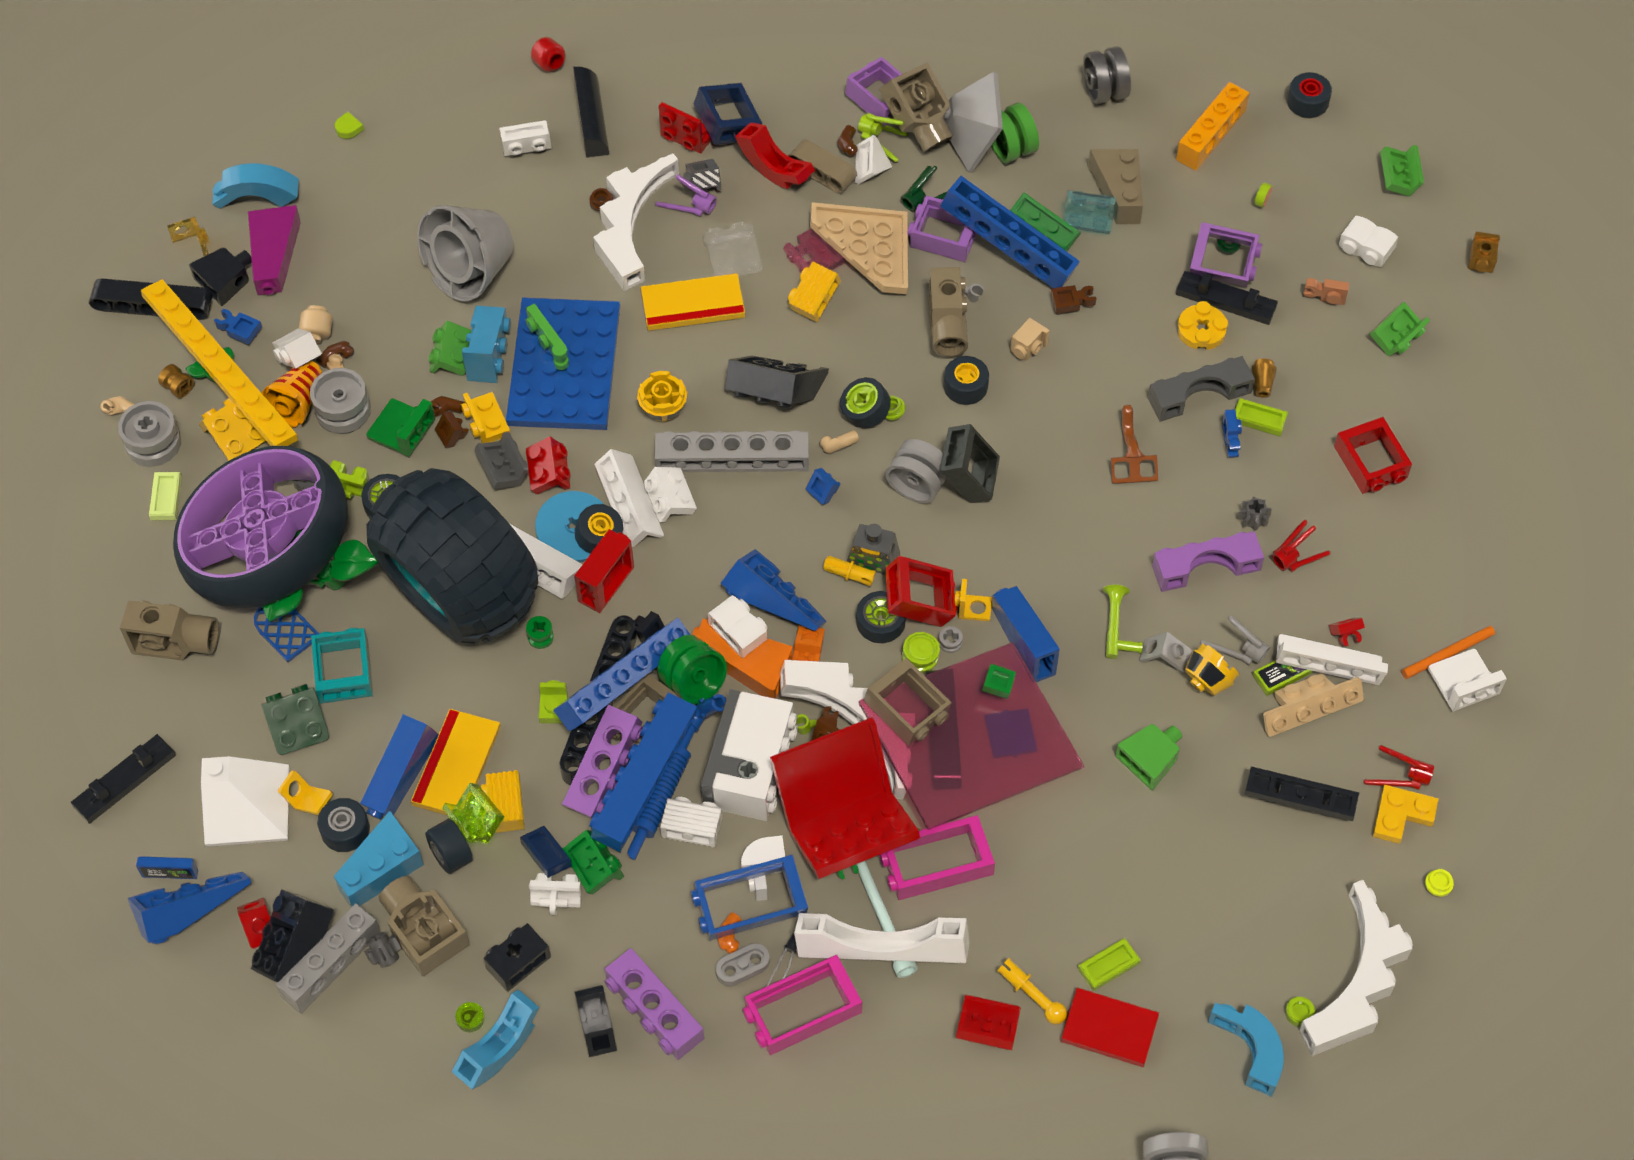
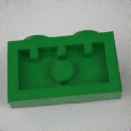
[562,829,625,895]

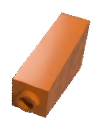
[692,618,793,699]

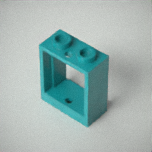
[311,628,373,704]

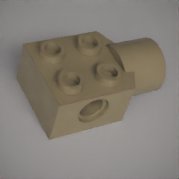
[879,62,953,152]
[929,267,968,357]
[120,600,219,661]
[379,876,470,976]

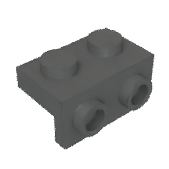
[474,432,528,489]

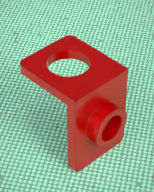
[237,898,270,949]

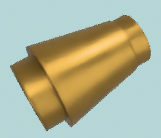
[1251,358,1277,398]

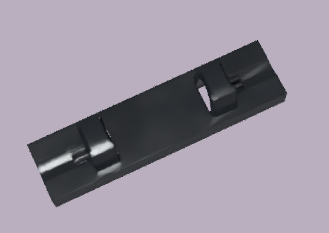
[1176,271,1278,325]
[71,734,176,824]
[1244,766,1359,821]

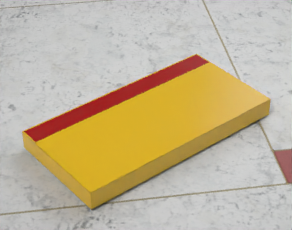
[641,273,745,331]
[411,709,501,820]

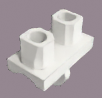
[529,873,581,915]

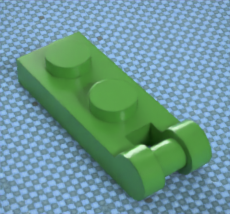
[525,303,569,370]

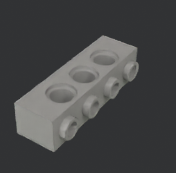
[275,904,380,1014]

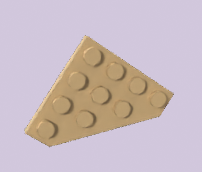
[810,202,908,294]

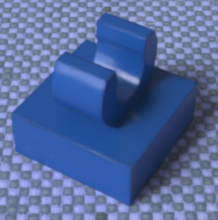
[806,468,841,505]

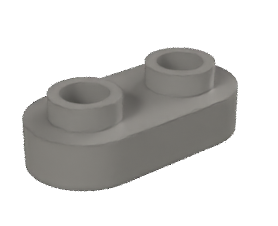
[716,943,770,986]

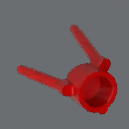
[1272,520,1330,572]
[1364,745,1434,790]

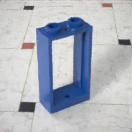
[691,855,808,941]

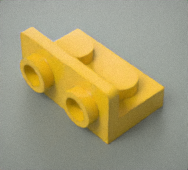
[461,392,511,443]

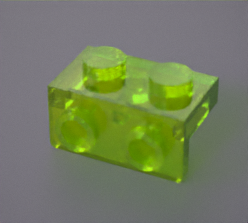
[442,783,505,843]

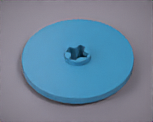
[535,491,604,562]

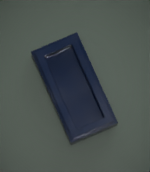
[520,826,572,878]

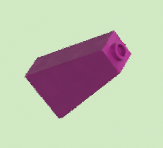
[248,205,301,295]

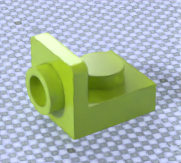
[539,680,568,723]

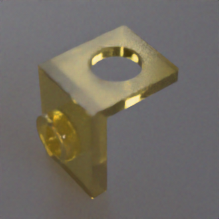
[167,217,209,256]

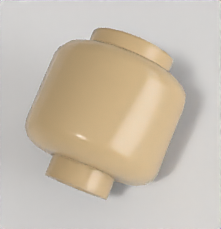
[299,305,332,344]

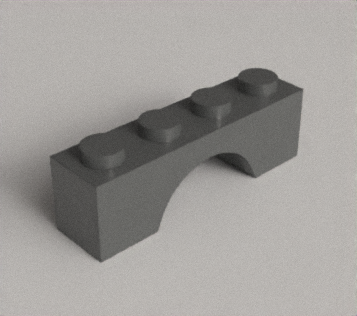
[1148,356,1255,422]

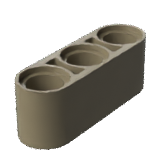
[788,140,857,194]

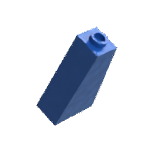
[991,586,1060,684]
[360,714,439,820]

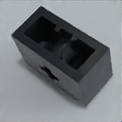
[483,923,551,992]

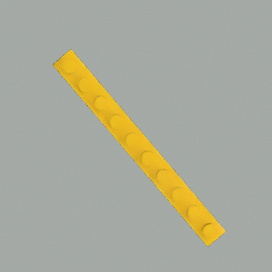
[141,279,298,446]

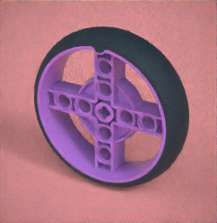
[173,446,348,608]

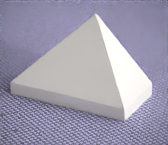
[855,135,892,185]

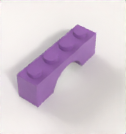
[1152,531,1264,592]

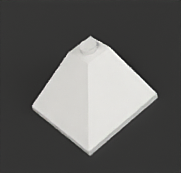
[201,756,290,847]

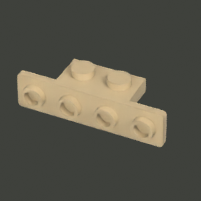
[1263,673,1364,737]

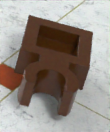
[1051,285,1096,314]

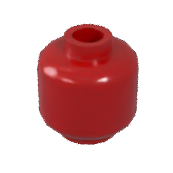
[531,37,566,72]

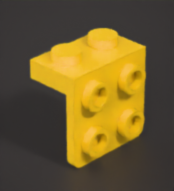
[199,398,266,461]

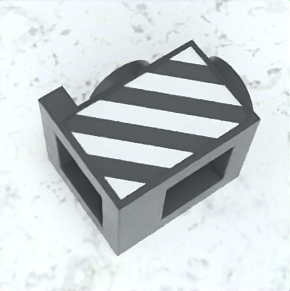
[683,159,722,191]

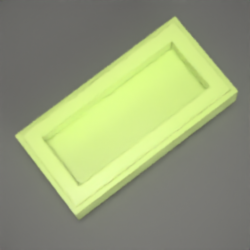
[149,472,182,520]

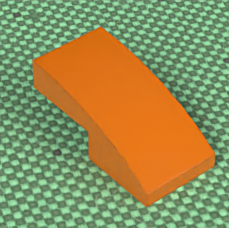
[792,625,825,662]

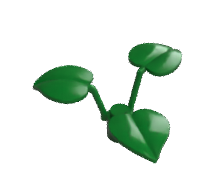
[263,528,378,622]

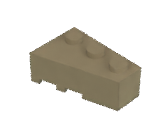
[1088,149,1143,224]

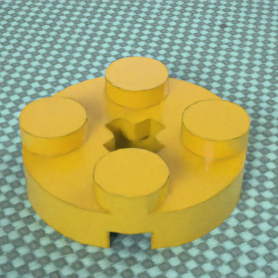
[1178,301,1228,350]

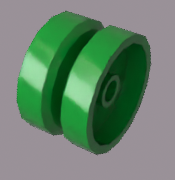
[657,635,727,704]

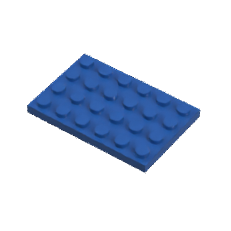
[506,298,620,430]

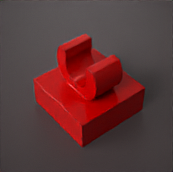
[1329,618,1365,646]

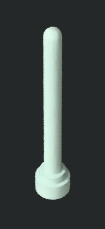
[857,861,918,978]

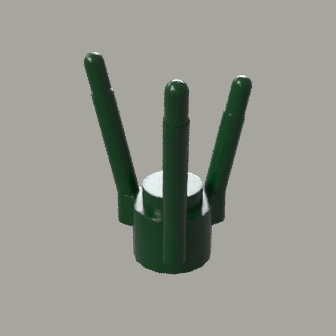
[901,166,948,211]

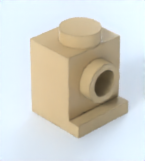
[1010,318,1050,361]

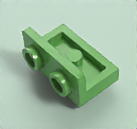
[1380,145,1424,197]
[1370,302,1430,356]
[428,320,472,376]

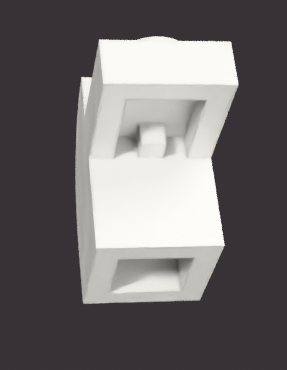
[741,835,785,901]

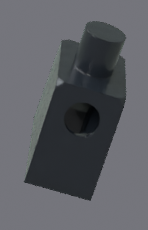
[189,248,252,307]

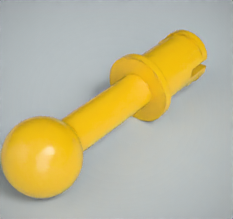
[997,958,1067,1025]

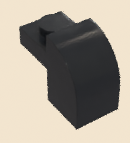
[575,985,617,1058]

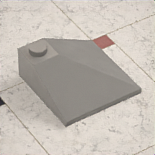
[943,72,1003,172]

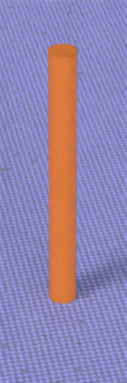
[1401,626,1495,679]

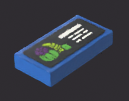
[136,856,198,879]

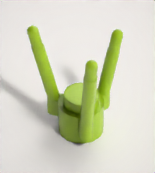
[858,113,908,162]

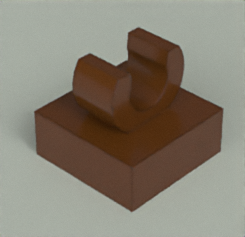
[434,411,469,448]

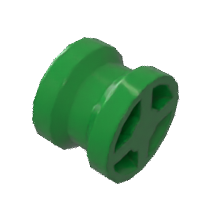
[526,616,554,649]

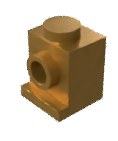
[1468,231,1500,273]

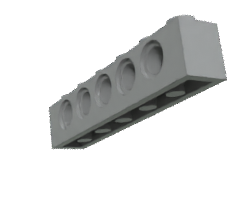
[655,430,809,472]

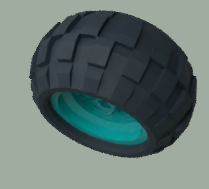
[366,468,538,644]

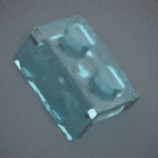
[1063,190,1116,234]

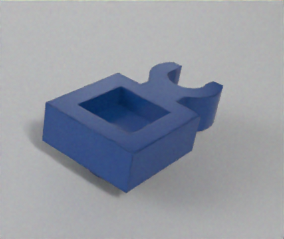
[214,309,262,345]
[1222,409,1242,457]

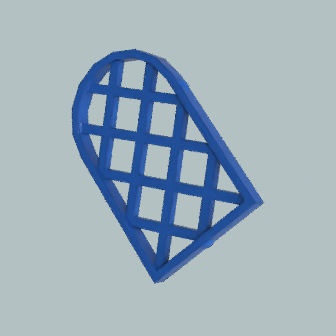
[254,606,319,662]

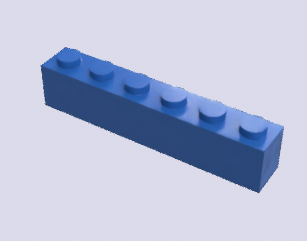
[589,692,697,852]

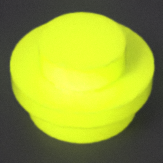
[1425,869,1454,897]

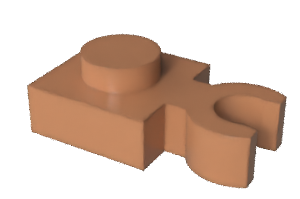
[1303,278,1349,305]

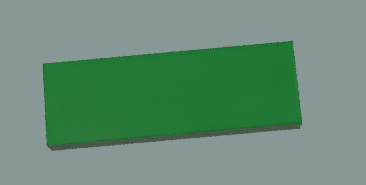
[1010,192,1081,251]

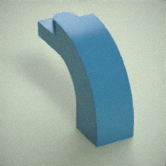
[212,163,299,209]
[452,990,539,1090]
[1208,1002,1284,1097]

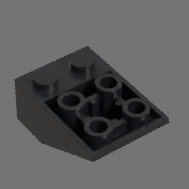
[251,889,334,982]

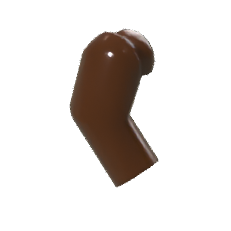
[316,340,354,368]
[430,396,464,417]

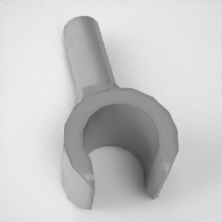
[964,283,984,302]

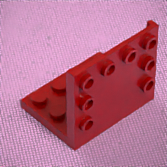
[770,717,920,879]

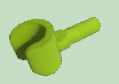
[796,714,817,735]

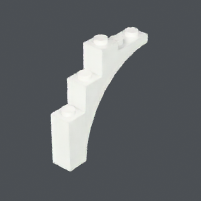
[593,153,679,291]
[780,660,918,800]
[1299,880,1413,1056]

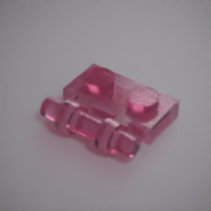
[783,229,845,273]

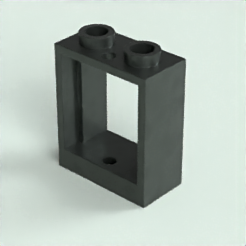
[940,424,1000,503]

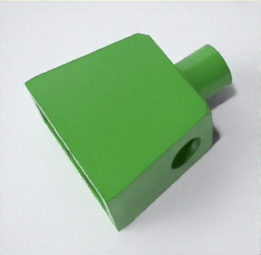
[1115,724,1182,791]

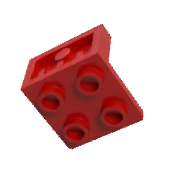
[658,102,711,154]

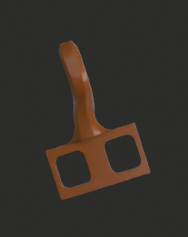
[1111,405,1158,483]

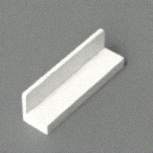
[595,449,664,547]
[1276,634,1388,685]

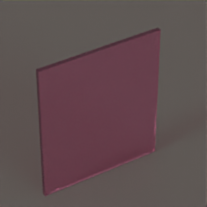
[858,642,1084,830]

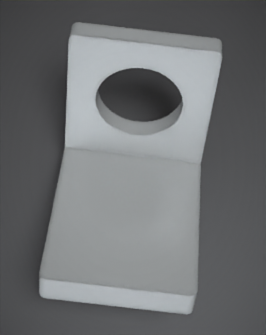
[1140,632,1192,672]

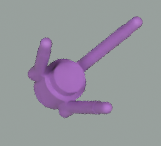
[655,175,717,217]

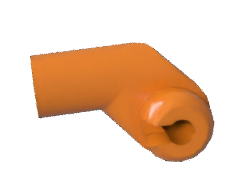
[718,912,742,954]

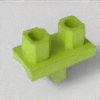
[329,460,369,499]

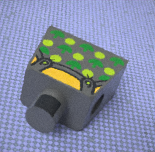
[847,524,900,575]

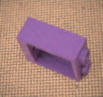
[845,57,902,126]
[907,196,977,262]
[1190,222,1263,288]

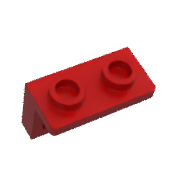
[526,436,571,494]
[956,995,1021,1050]

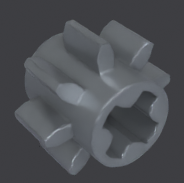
[1238,496,1272,530]
[364,932,402,967]

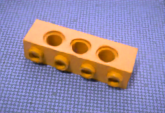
[1176,82,1250,171]

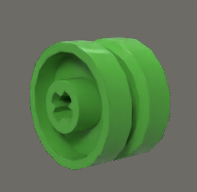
[991,102,1039,163]

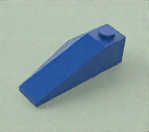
[721,549,826,631]
[128,872,251,944]

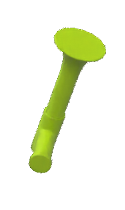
[1103,584,1143,659]

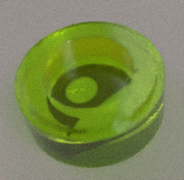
[455,1002,485,1032]

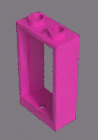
[879,815,995,901]
[742,955,862,1055]

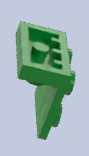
[366,398,435,457]

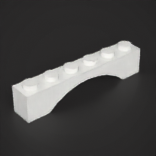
[794,913,970,963]

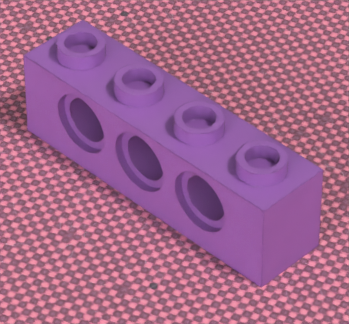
[562,705,643,819]
[605,948,704,1060]

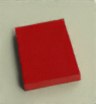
[1061,987,1159,1068]

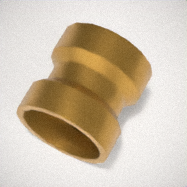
[158,364,194,398]

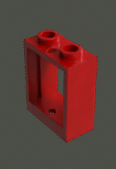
[1334,417,1412,494]
[574,529,634,614]
[886,556,957,627]

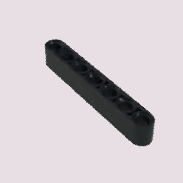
[560,615,637,785]

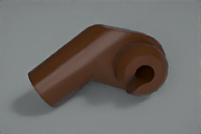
[837,125,858,157]

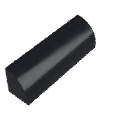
[573,67,610,158]

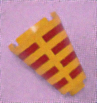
[261,361,322,427]

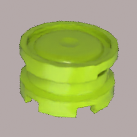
[902,632,940,673]

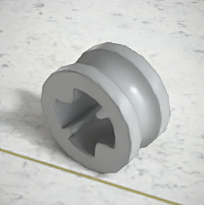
[939,626,963,653]

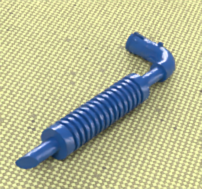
[627,694,726,860]

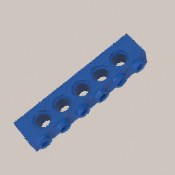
[940,176,1080,288]
[553,618,691,731]

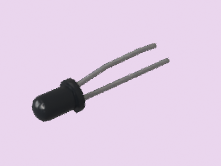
[766,933,797,987]

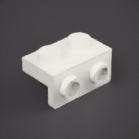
[500,120,552,156]
[644,467,697,522]

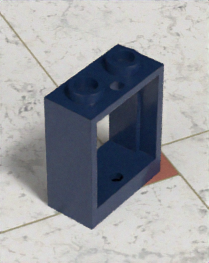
[693,83,763,144]

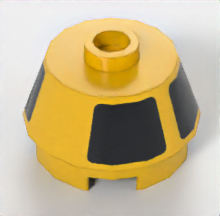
[637,371,687,422]
[1185,643,1239,696]

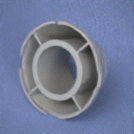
[417,205,513,301]

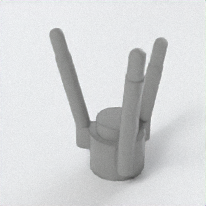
[1200,616,1270,665]

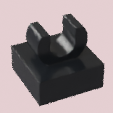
[634,611,664,643]

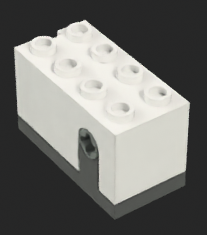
[701,689,798,821]

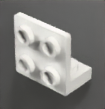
[1428,649,1507,712]

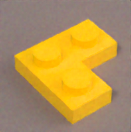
[1373,785,1439,844]

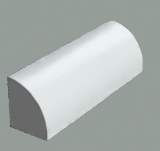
[510,524,582,599]

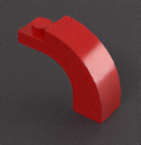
[735,123,815,189]

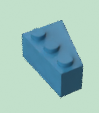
[462,306,511,383]

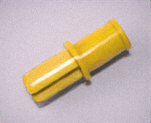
[823,556,876,587]

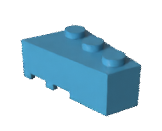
[334,811,424,908]

